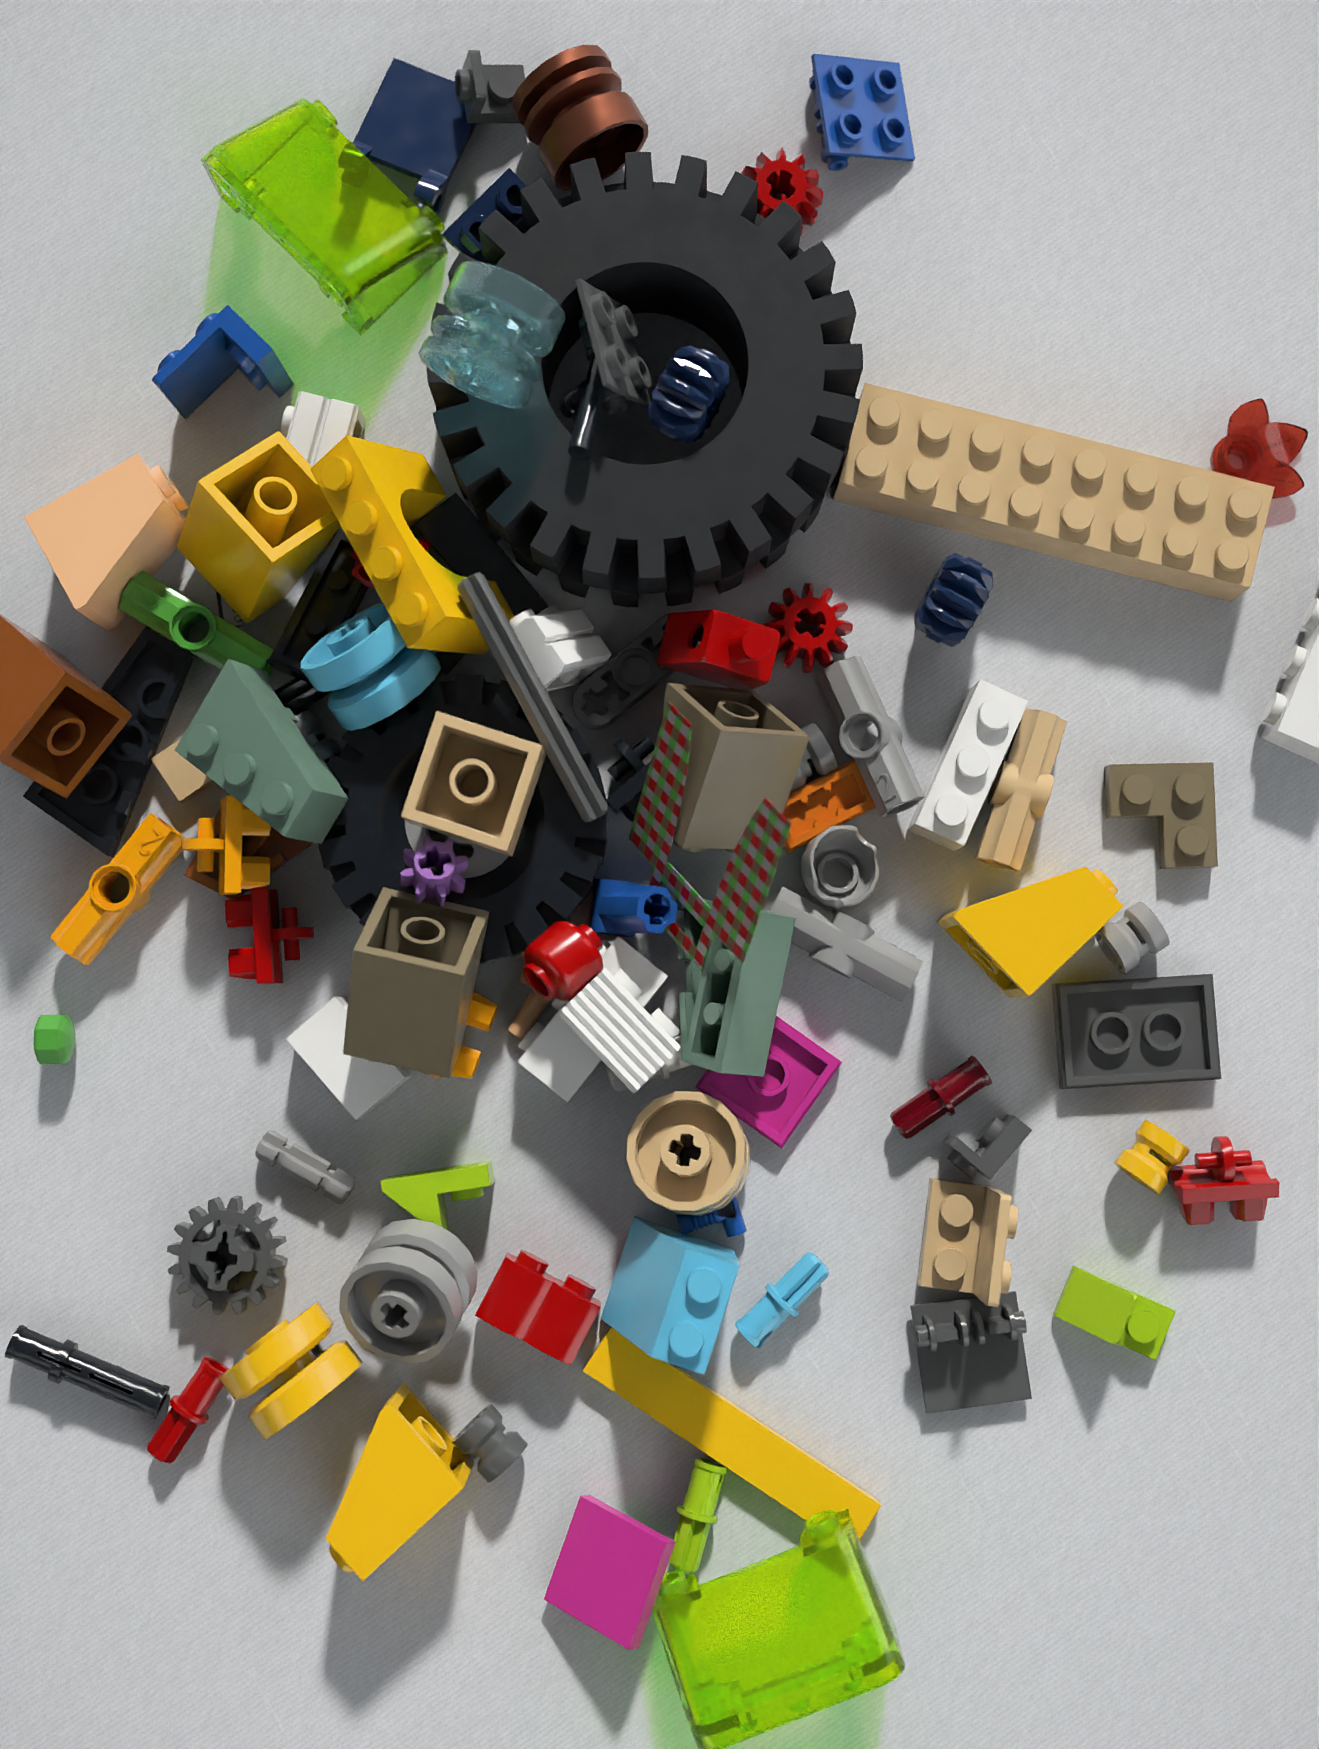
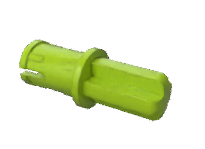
[669,1458,728,1573]

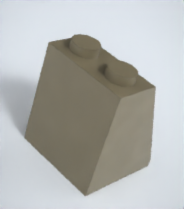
[663,683,810,853]
[343,887,489,1078]

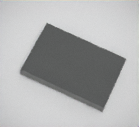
[1052,974,1221,1089]

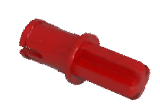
[147,1357,229,1464]

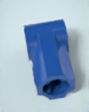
[589,879,678,937]

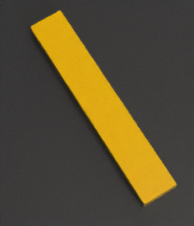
[583,1326,881,1551]

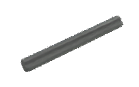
[457,573,608,822]

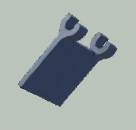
[337,58,477,221]

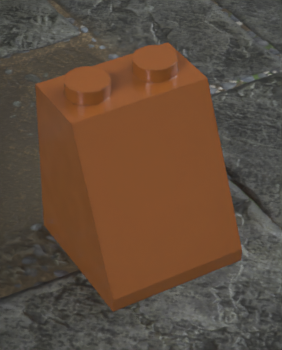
[0,614,132,799]

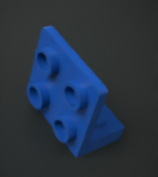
[152,305,294,419]

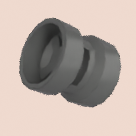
[790,723,838,793]
[452,1404,528,1483]

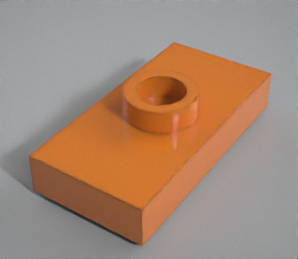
[783,759,876,854]

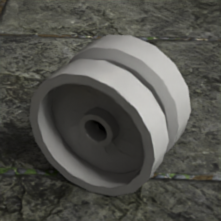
[339,1219,478,1364]

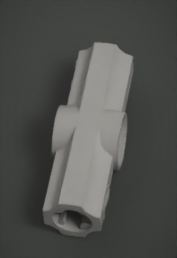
[818,656,925,817]
[769,887,923,1001]

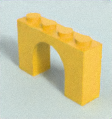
[310,435,515,655]

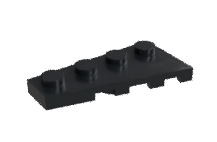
[23,626,194,858]

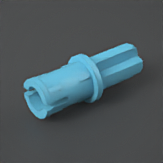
[735,1252,830,1349]

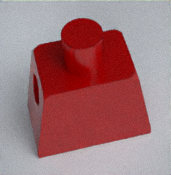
[657,609,780,690]

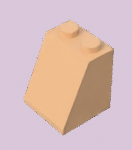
[24,454,189,632]

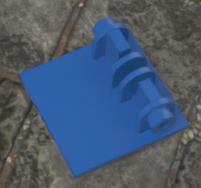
[809,54,915,171]

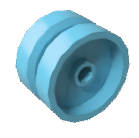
[301,602,441,731]

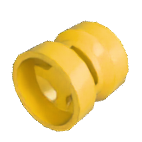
[1114,1120,1190,1195]

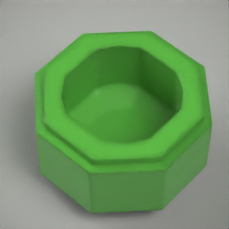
[33,1015,75,1064]

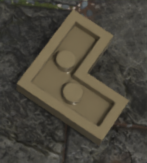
[1104,762,1218,869]

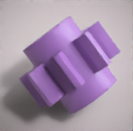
[400,835,468,907]

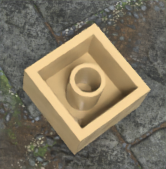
[401,711,546,857]

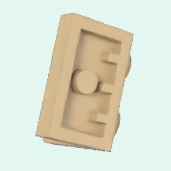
[917,1178,1018,1307]

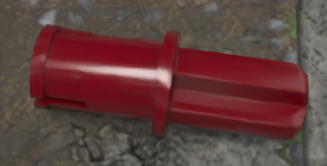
[890,1055,992,1139]

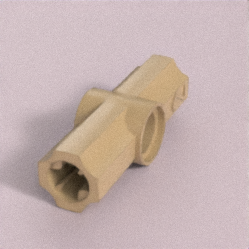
[975,708,1067,872]

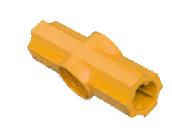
[50,813,185,965]

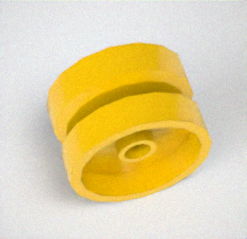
[219,1301,363,1440]

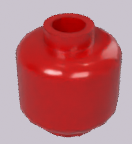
[522,921,603,1001]

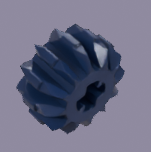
[648,345,730,444]
[914,553,993,647]

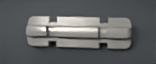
[255,1131,356,1204]

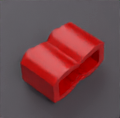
[475,1250,601,1366]

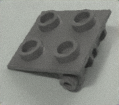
[575,279,651,415]
[910,1291,1032,1414]

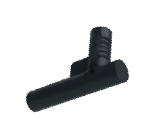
[559,357,606,459]

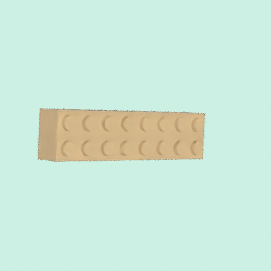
[833,383,1274,602]

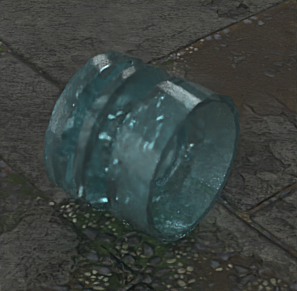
[419,261,565,409]

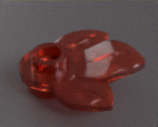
[1210,398,1308,499]

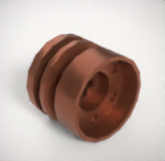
[511,45,648,191]

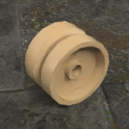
[626,1091,750,1216]

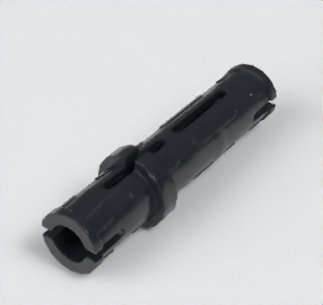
[5,1325,170,1419]

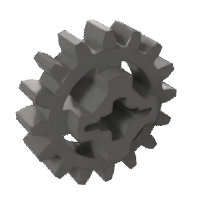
[167,1196,288,1315]

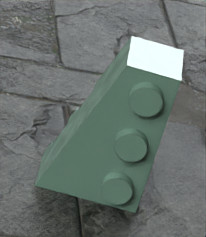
[174,659,349,844]
[676,898,796,1077]

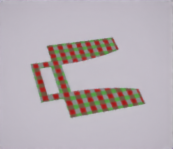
[628,702,792,970]

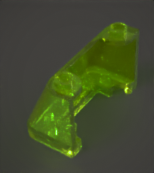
[200,98,448,336]
[652,1509,905,1749]

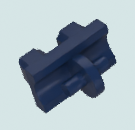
[442,168,526,262]

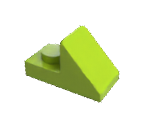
[381,1160,495,1231]
[1053,1265,1176,1361]

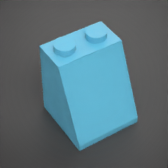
[601,1216,739,1375]

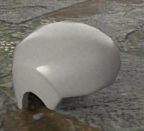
[800,825,880,909]

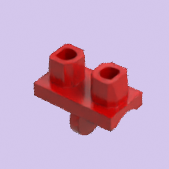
[225,886,314,985]
[1167,1136,1280,1225]

